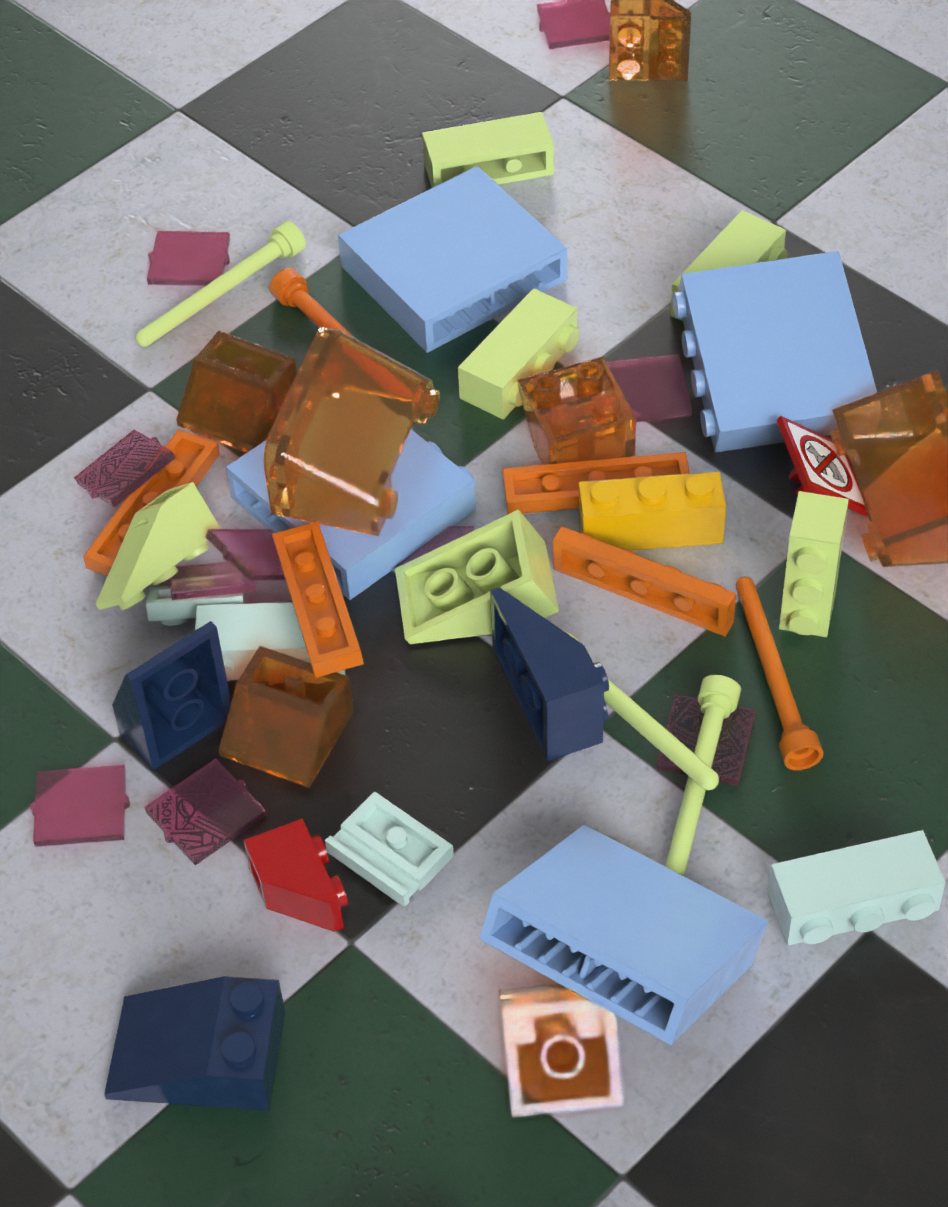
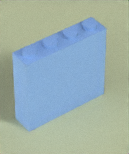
[338,166,567,353]
[672,251,881,453]
[226,382,476,600]
[479,825,769,1046]

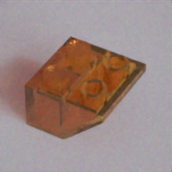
[609,0,691,81]
[176,330,300,452]
[518,356,636,465]
[219,646,354,788]

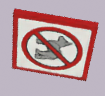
[776,416,871,516]

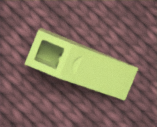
[96,482,221,610]

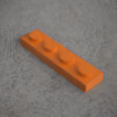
[83,429,220,576]
[502,452,690,515]
[272,521,364,678]
[553,526,736,637]

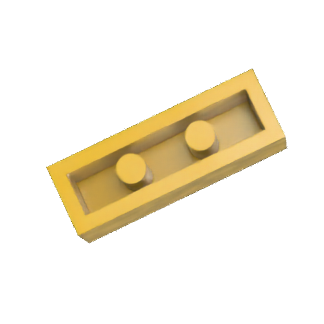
[579,471,726,551]

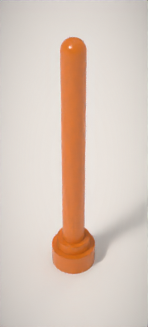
[269,268,413,405]
[736,576,824,770]

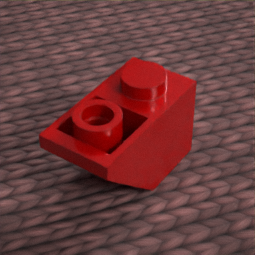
[244,818,348,932]

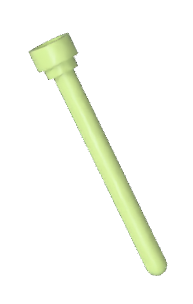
[136,221,306,347]
[566,632,719,790]
[665,675,741,876]

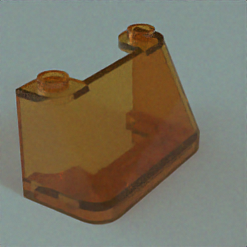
[264,326,440,536]
[830,370,948,567]

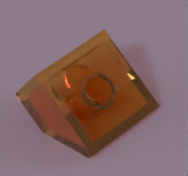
[499,984,623,1117]

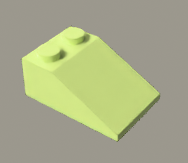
[395,509,559,644]

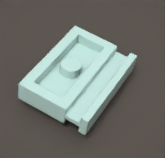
[325,791,454,907]

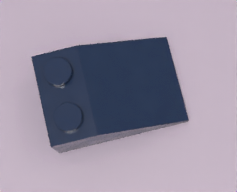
[490,587,609,761]
[112,621,234,771]
[104,976,285,1111]

